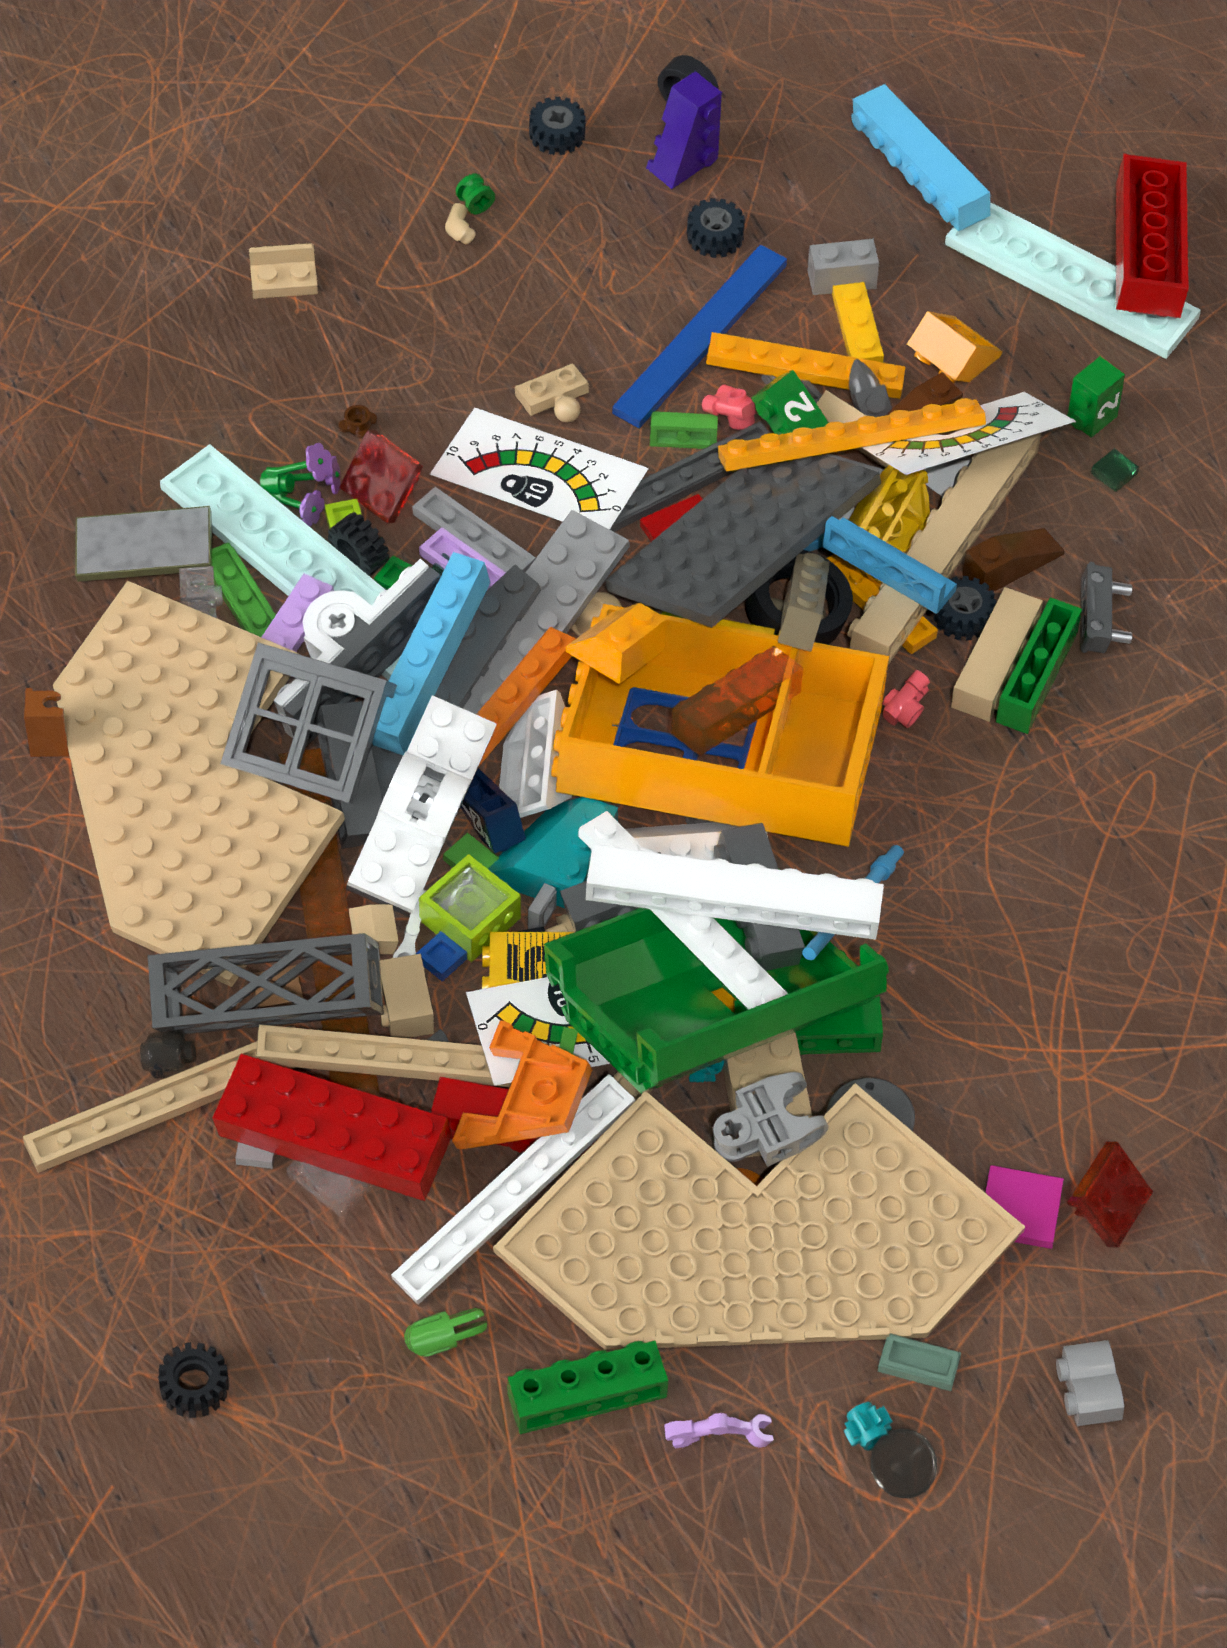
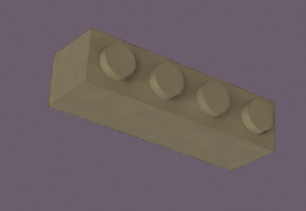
[777,553,830,652]

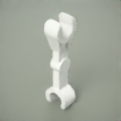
[393,890,426,958]

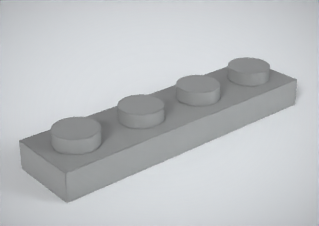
[413,487,536,573]

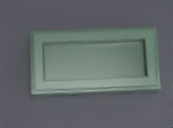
[878,1333,961,1391]

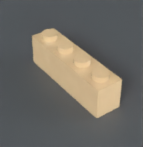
[951,587,1043,722]

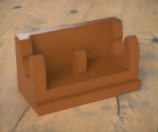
[24,688,69,757]

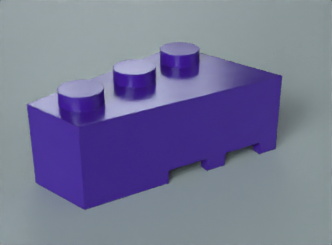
[646,71,722,189]

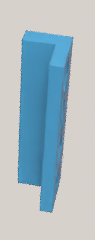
[823,516,957,614]

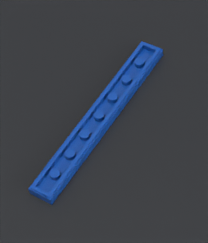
[612,244,787,429]

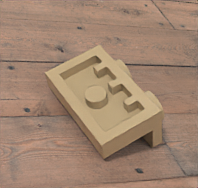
[249,243,318,299]

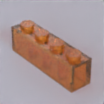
[671,646,803,756]

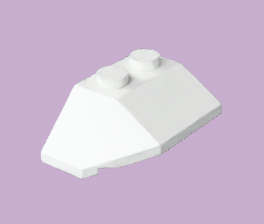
[499,690,572,818]

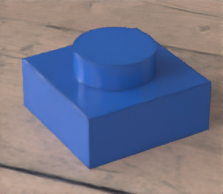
[416,931,467,982]

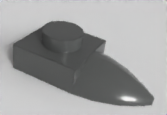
[849,359,892,417]

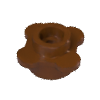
[338,405,377,438]

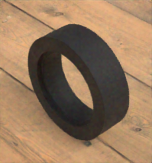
[746,550,853,645]

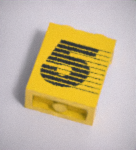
[482,932,574,989]

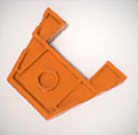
[452,1020,592,1149]

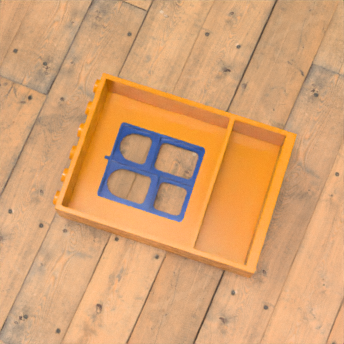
[551,604,890,847]

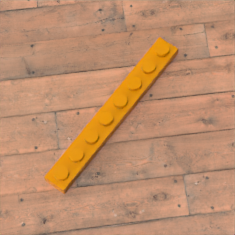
[718,398,986,472]

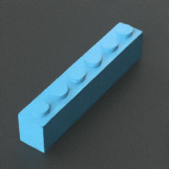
[851,84,991,232]
[372,552,491,755]

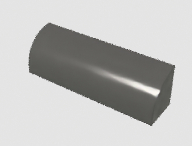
[315,701,383,849]

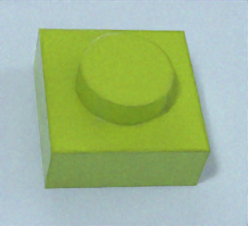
[324,499,362,529]

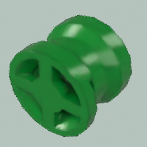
[455,173,495,215]

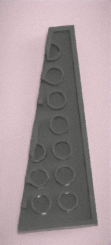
[317,564,541,800]

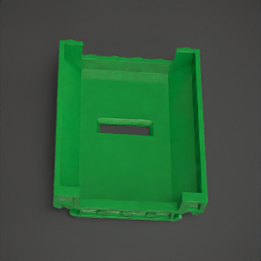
[544,868,889,1093]

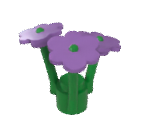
[260,443,340,527]

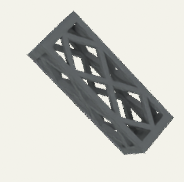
[148,933,384,1036]

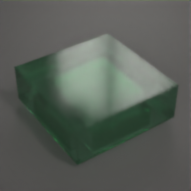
[1091,448,1139,492]

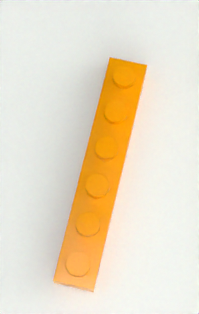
[706,332,905,399]

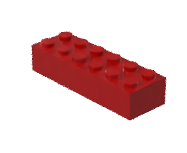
[1116,154,1189,318]
[212,1054,452,1201]

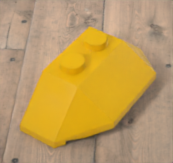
[849,465,930,553]

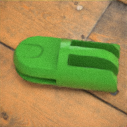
[404,1308,487,1357]

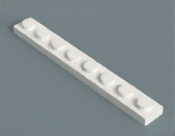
[578,811,788,1009]
[391,1074,635,1305]

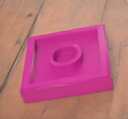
[985,1165,1064,1249]

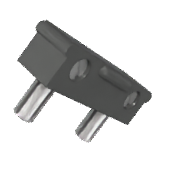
[1080,562,1132,653]

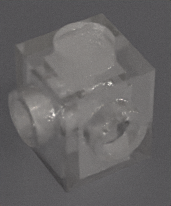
[179,566,223,618]

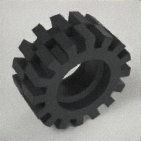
[328,512,390,576]
[158,1342,229,1418]

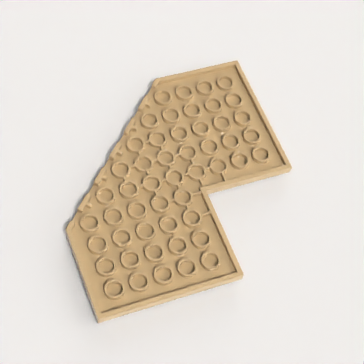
[53,581,345,987]
[493,1083,1025,1350]

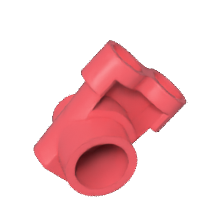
[702,385,757,429]
[882,670,930,728]

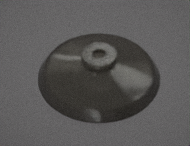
[870,1429,937,1499]

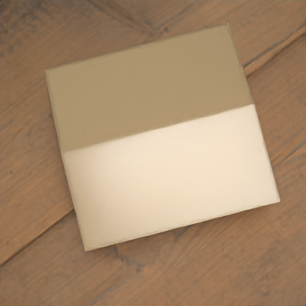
[349,905,399,954]

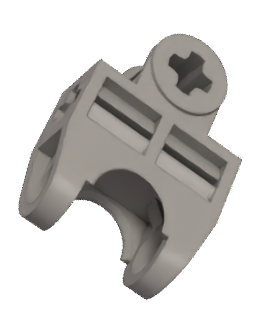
[713,1072,829,1167]

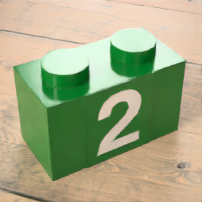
[1067,356,1125,438]
[751,370,829,435]

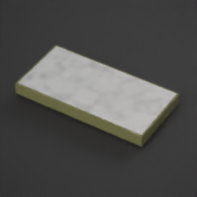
[75,506,212,582]

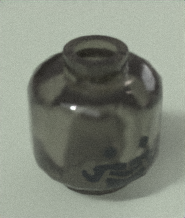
[140,1030,196,1079]

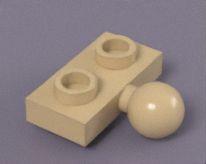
[515,363,589,423]

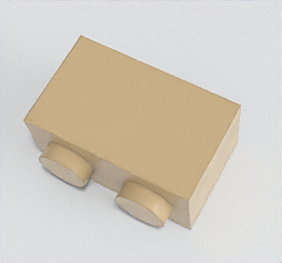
[379,954,434,1038]

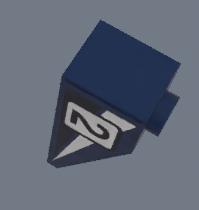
[460,768,526,853]

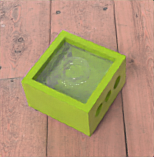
[419,854,521,963]

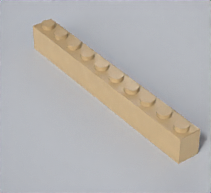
[848,432,1042,665]

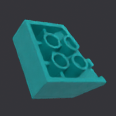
[488,797,619,908]

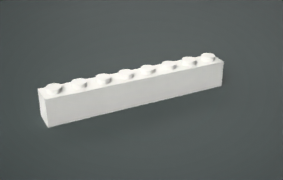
[586,844,884,940]

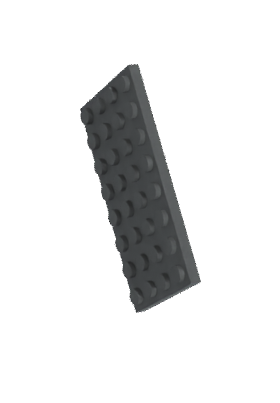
[605,454,881,628]

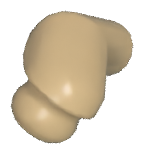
[445,203,475,245]

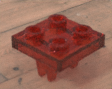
[339,430,423,524]
[1067,1141,1153,1248]

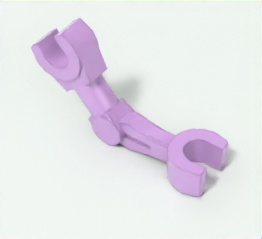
[665,1413,773,1448]

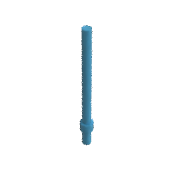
[802,845,904,960]

